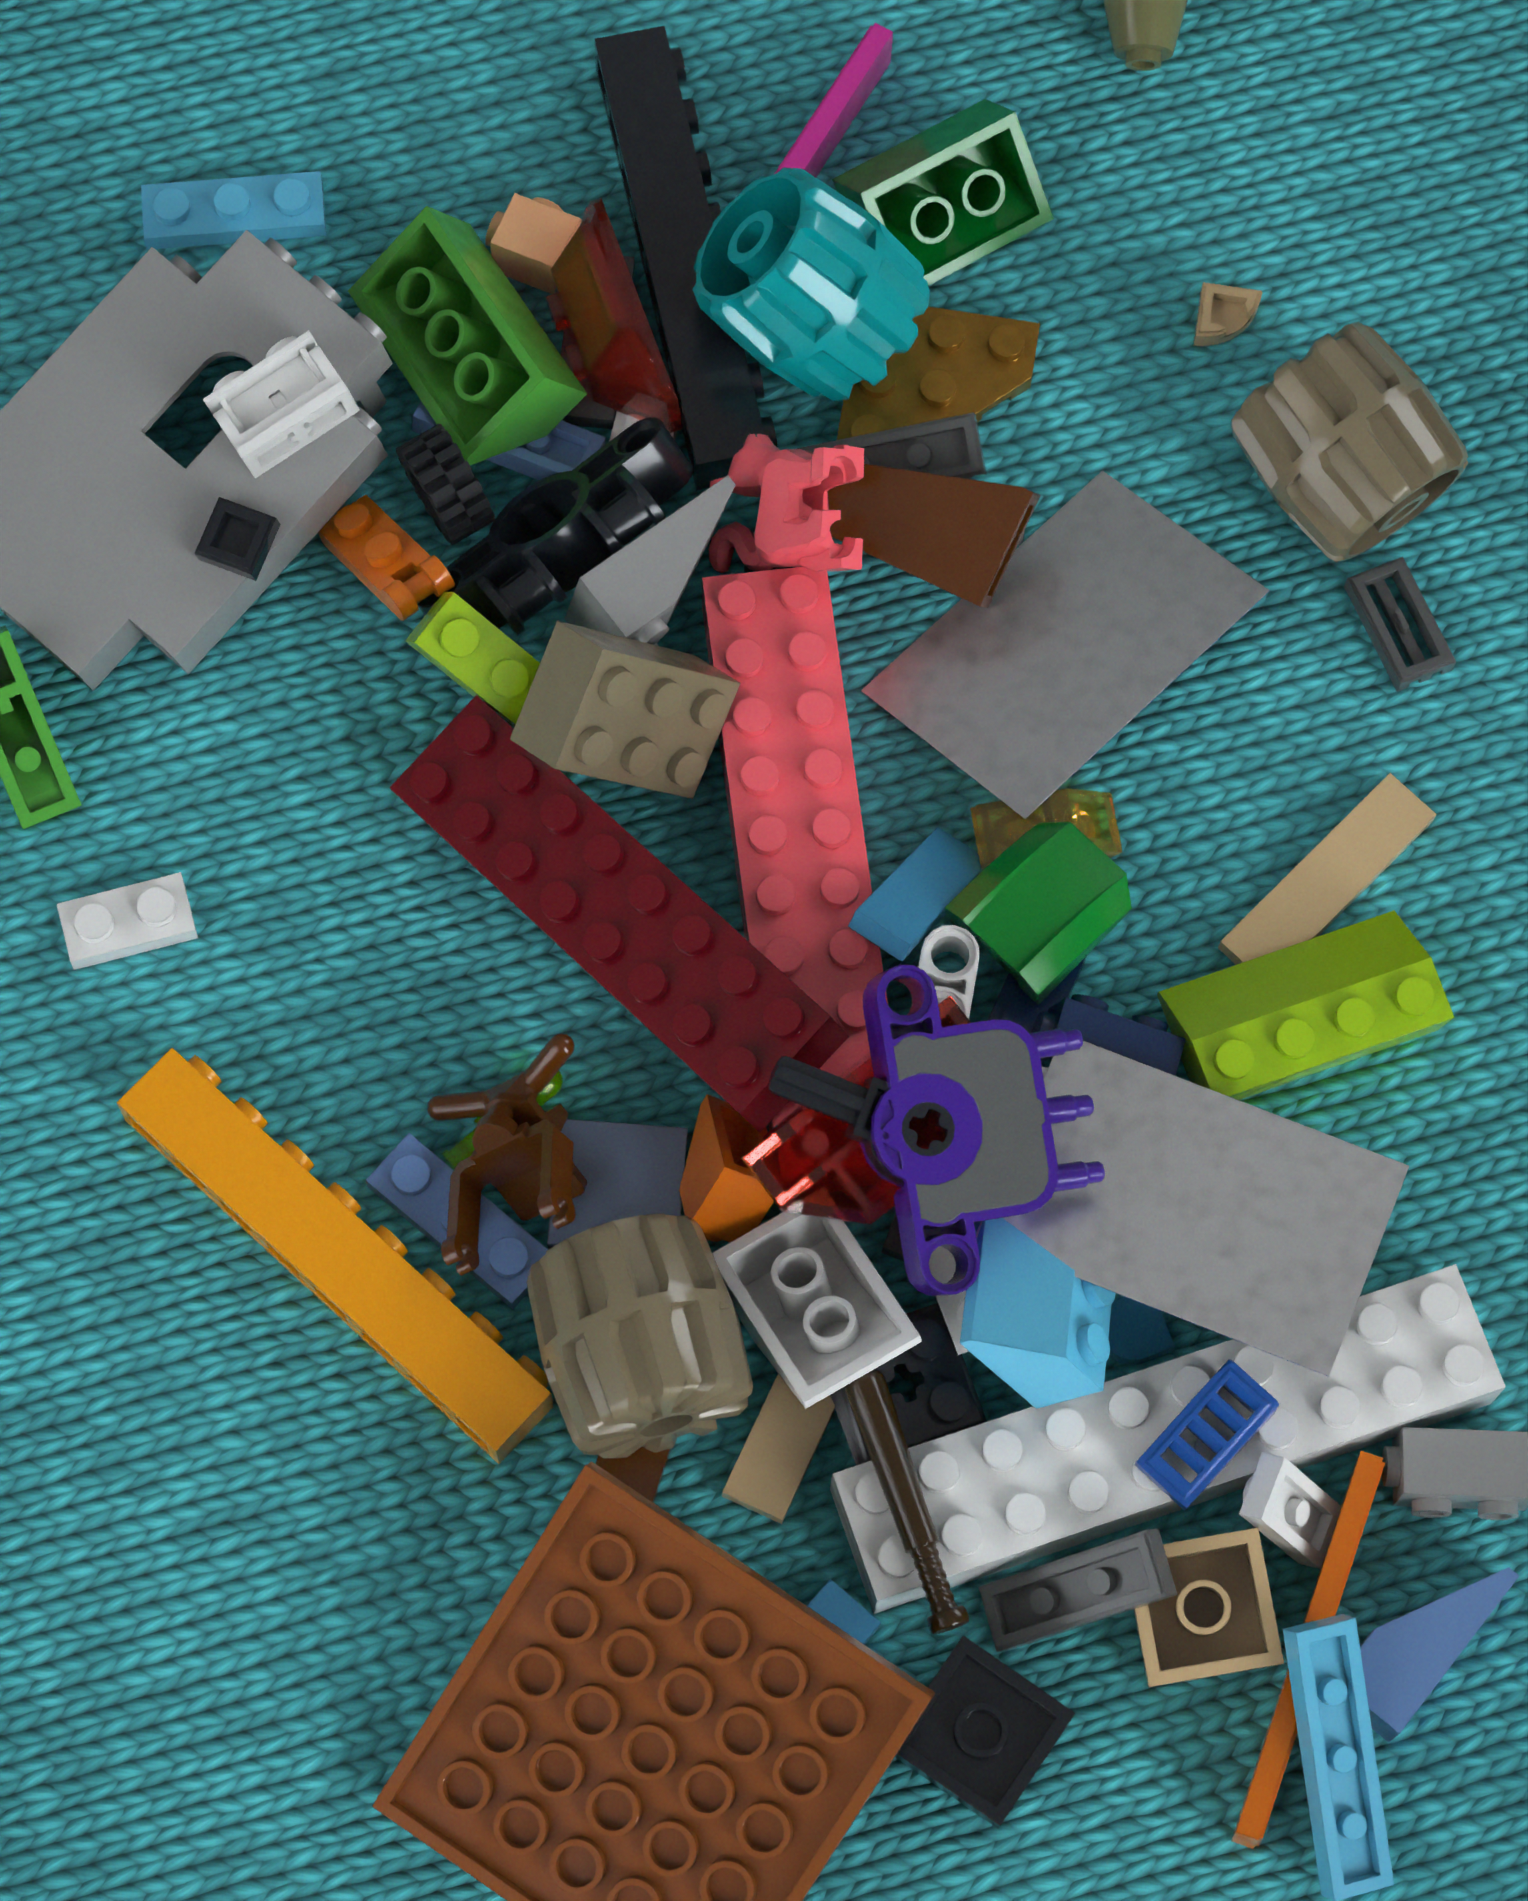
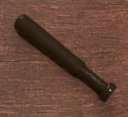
[845,1369,969,1634]

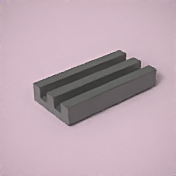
[1344,557,1456,692]

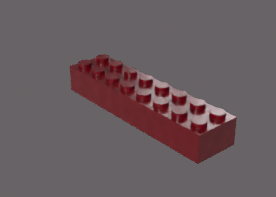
[389,695,849,1133]

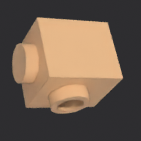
[485,193,583,297]

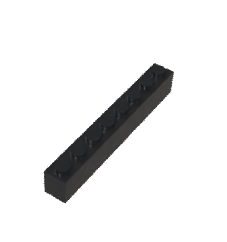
[594,26,778,491]

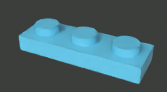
[141,171,327,250]

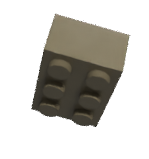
[510,621,741,799]

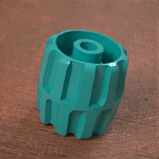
[693,168,930,401]

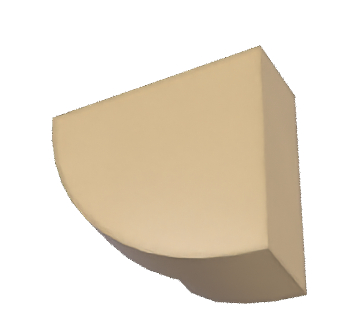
[1193,282,1262,346]

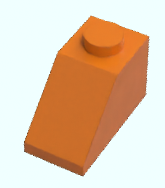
[679,1094,782,1242]

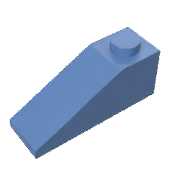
[1359,1567,1520,1742]

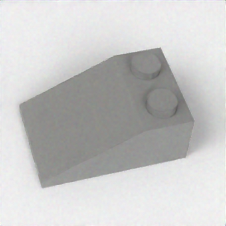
[565,475,736,646]

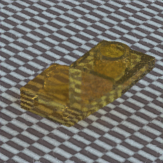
[970,788,1123,869]

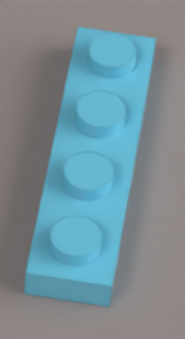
[1283,1614,1394,1901]

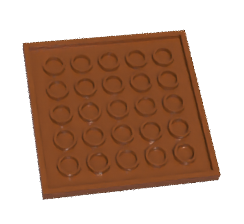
[372,1462,936,1901]

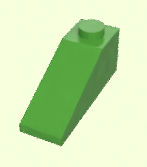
[0,625,82,829]

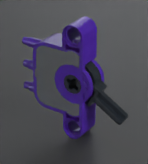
[768,965,1105,1296]

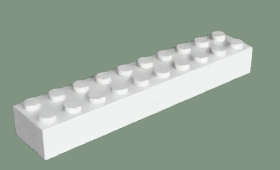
[830,1264,1506,1614]

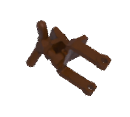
[427,1033,588,1276]

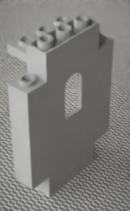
[0,230,393,691]

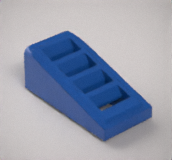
[1135,1359,1279,1511]

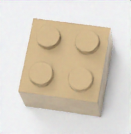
[1134,1528,1284,1688]

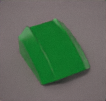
[945,822,1132,1005]

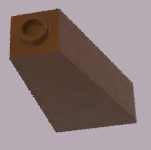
[827,464,1041,608]

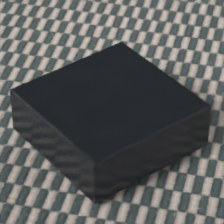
[194,497,281,581]

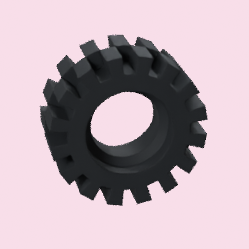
[396,424,495,546]

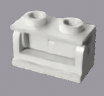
[203,330,360,479]

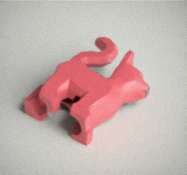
[709,434,864,573]

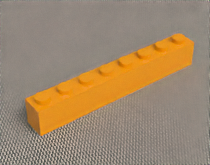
[117,1048,553,1464]

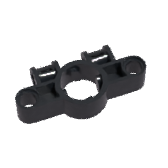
[417,417,694,636]

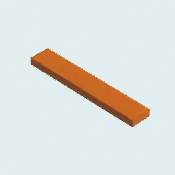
[1231,1450,1385,1849]

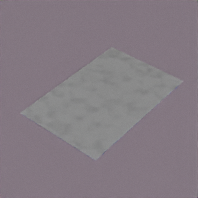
[861,470,1270,819]
[976,1041,1409,1377]

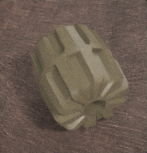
[1231,322,1468,562]
[527,1213,753,1458]

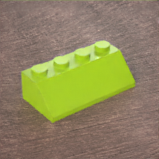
[1157,910,1455,1100]

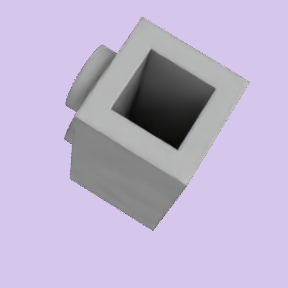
[1382,1427,1528,1520]

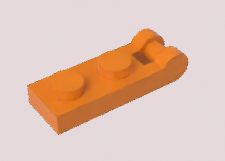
[318,494,455,621]

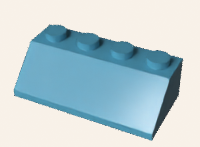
[960,1218,1115,1409]

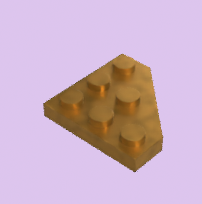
[837,306,1040,440]

